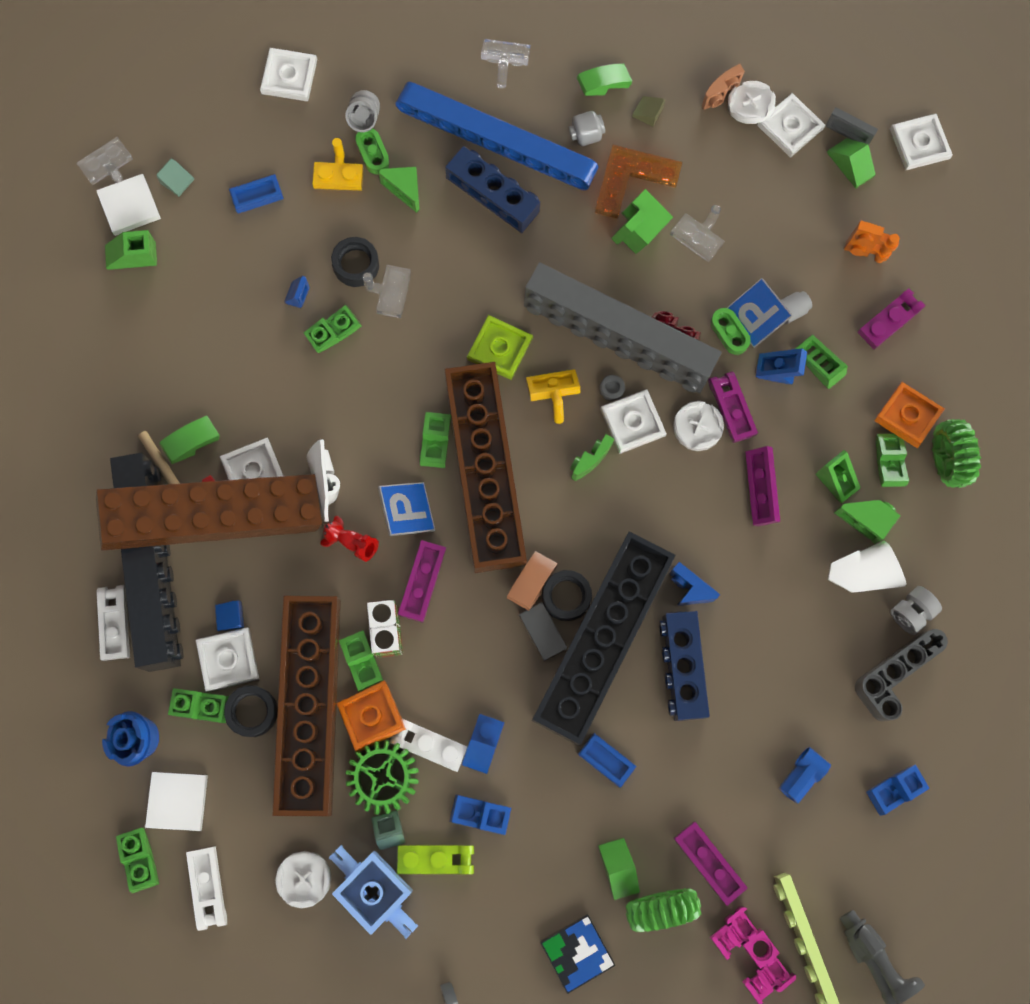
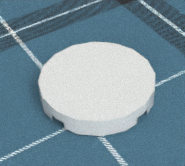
[728,81,776,124]
[673,401,724,451]
[275,851,331,908]

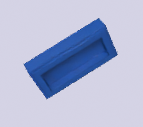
[229,174,284,214]
[577,733,637,788]

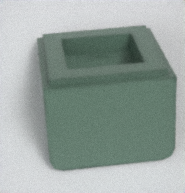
[156,158,194,197]
[371,810,405,850]

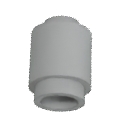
[781,291,812,324]

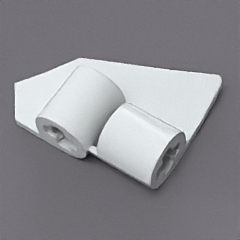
[306,439,340,522]
[828,541,907,593]

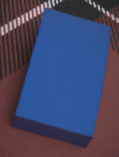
[866,764,930,816]
[449,795,511,835]

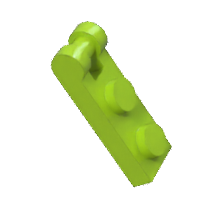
[397,845,474,874]

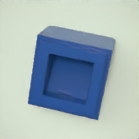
[285,276,310,308]
[215,600,244,631]

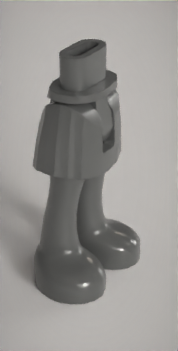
[839,910,925,1004]

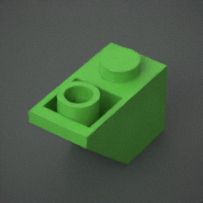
[105,230,157,270]

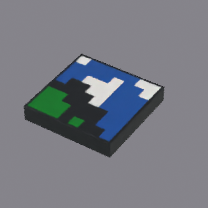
[540,914,616,994]

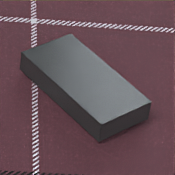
[826,107,878,145]
[519,603,567,661]

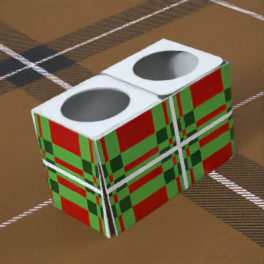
[367,600,403,657]

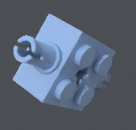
[329,845,418,939]

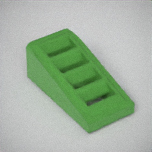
[795,334,848,389]

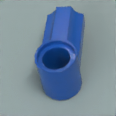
[778,747,831,804]

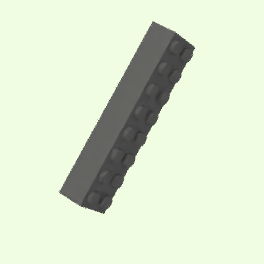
[524,262,722,393]

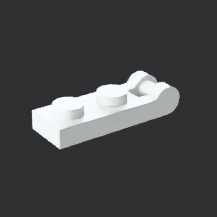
[97,585,130,661]
[389,719,467,772]
[186,846,227,931]

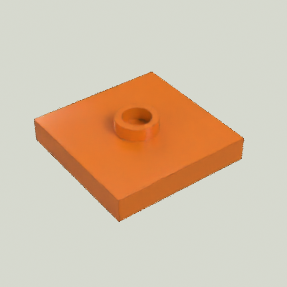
[874,382,945,448]
[336,680,406,752]

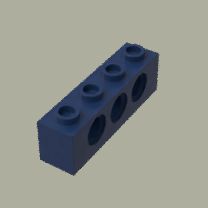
[445,146,540,233]
[659,611,710,721]

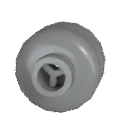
[568,111,605,146]

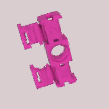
[710,906,796,1004]

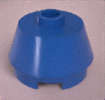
[102,711,159,767]

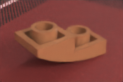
[701,64,745,110]
[507,551,558,611]

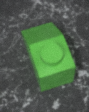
[834,500,901,544]

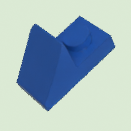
[756,348,807,384]
[669,562,720,606]
[462,714,505,774]

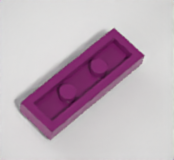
[745,446,780,526]
[398,540,446,623]
[673,821,748,906]

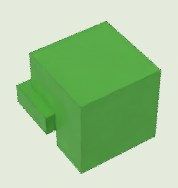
[611,189,673,254]

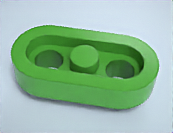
[356,128,389,174]
[711,308,751,355]

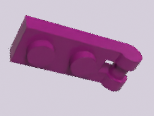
[857,288,926,350]
[708,371,758,443]

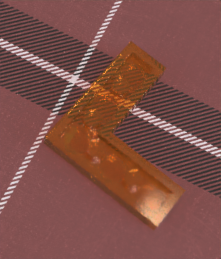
[595,145,683,219]

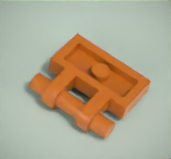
[844,220,900,263]

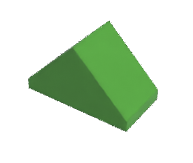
[827,138,876,189]
[379,167,420,213]
[815,450,861,503]
[598,838,640,900]

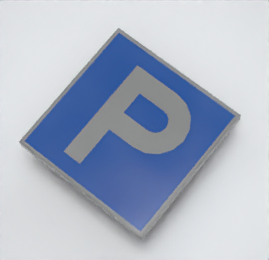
[727,278,793,348]
[378,482,436,536]

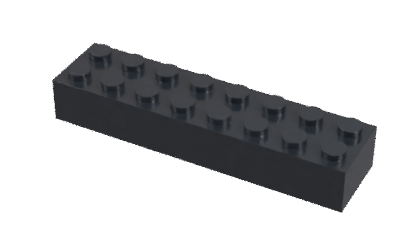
[110,453,184,672]
[531,531,676,746]

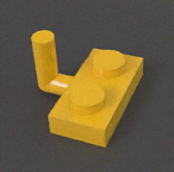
[313,138,364,191]
[526,369,580,424]

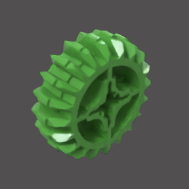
[931,419,982,488]
[346,740,419,814]
[626,888,701,932]

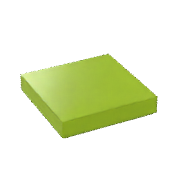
[467,315,533,380]

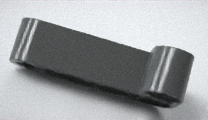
[855,629,948,721]

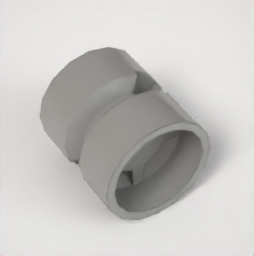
[345,90,380,132]
[890,586,942,635]

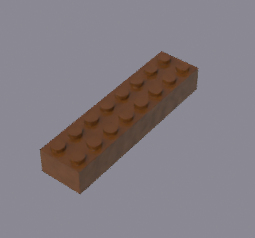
[445,362,527,573]
[96,474,322,551]
[273,596,341,816]

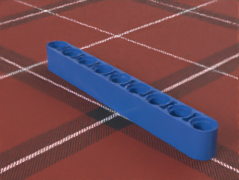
[395,82,599,190]

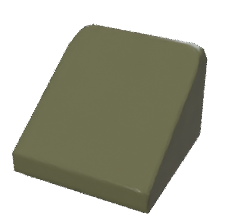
[632,96,665,127]

